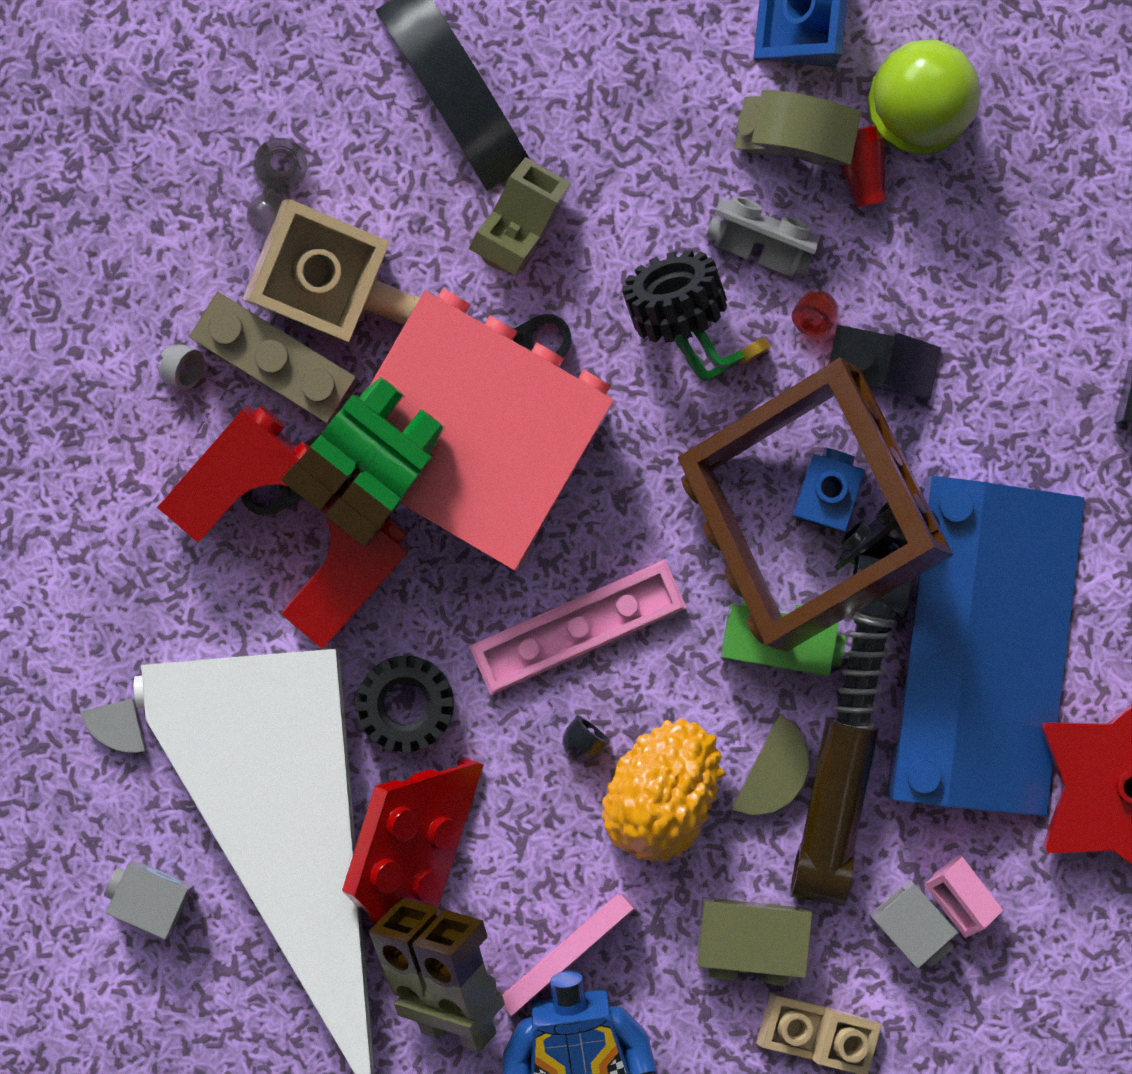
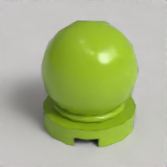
[867,39,981,156]

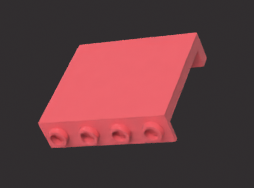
[353,288,617,570]

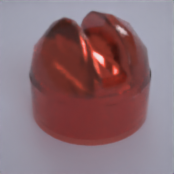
[791,291,839,338]

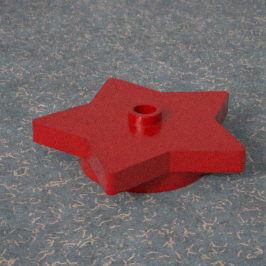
[1040,704,1132,865]

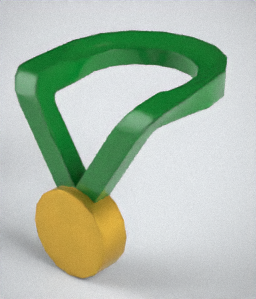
[675,329,771,381]

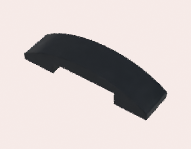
[375,0,530,191]

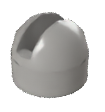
[157,344,204,391]

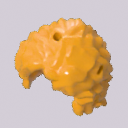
[601,718,726,863]

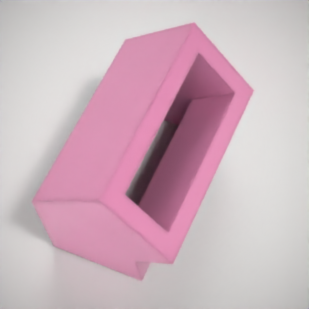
[924,854,1003,938]

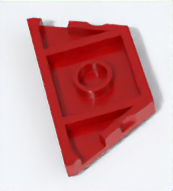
[342,758,484,925]

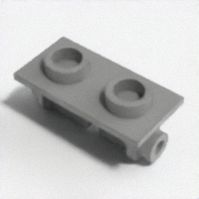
[705,196,820,277]

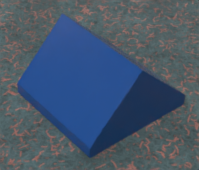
[753,0,848,68]

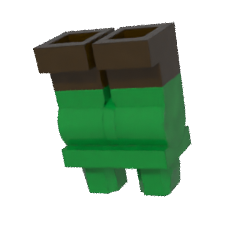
[281,377,445,547]

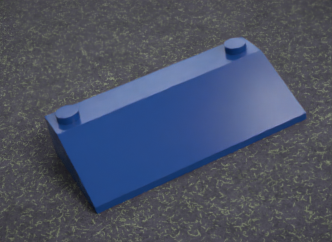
[887,476,1085,816]

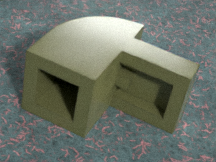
[734,90,861,165]
[468,157,572,275]

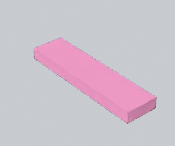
[469,560,687,695]

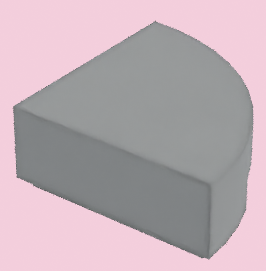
[80,698,147,753]

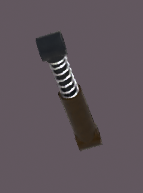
[790,555,912,907]

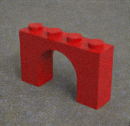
[157,404,410,649]

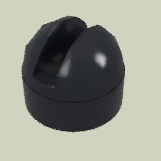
[562,715,610,763]

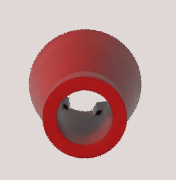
[839,125,887,207]

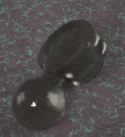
[247,138,307,236]

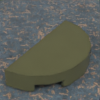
[731,713,810,815]

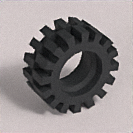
[622,250,727,343]
[356,655,454,753]

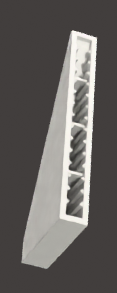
[134,648,375,1074]

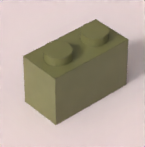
[696,897,812,985]

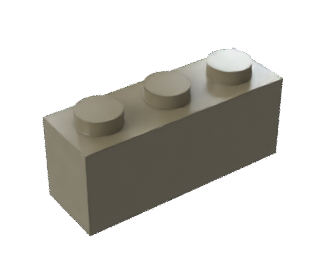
[189,291,360,424]

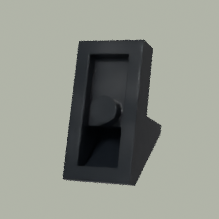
[828,324,941,400]

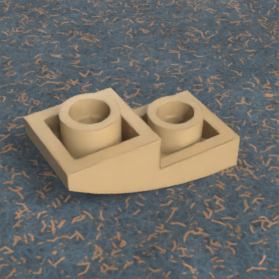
[756,992,882,1074]

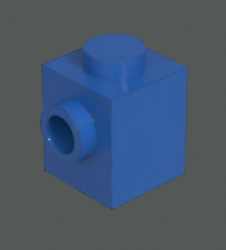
[790,448,865,533]

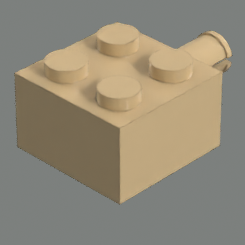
[242,199,420,342]

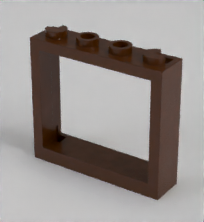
[677,357,953,652]

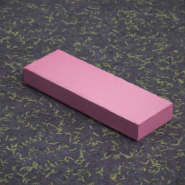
[502,894,637,1016]

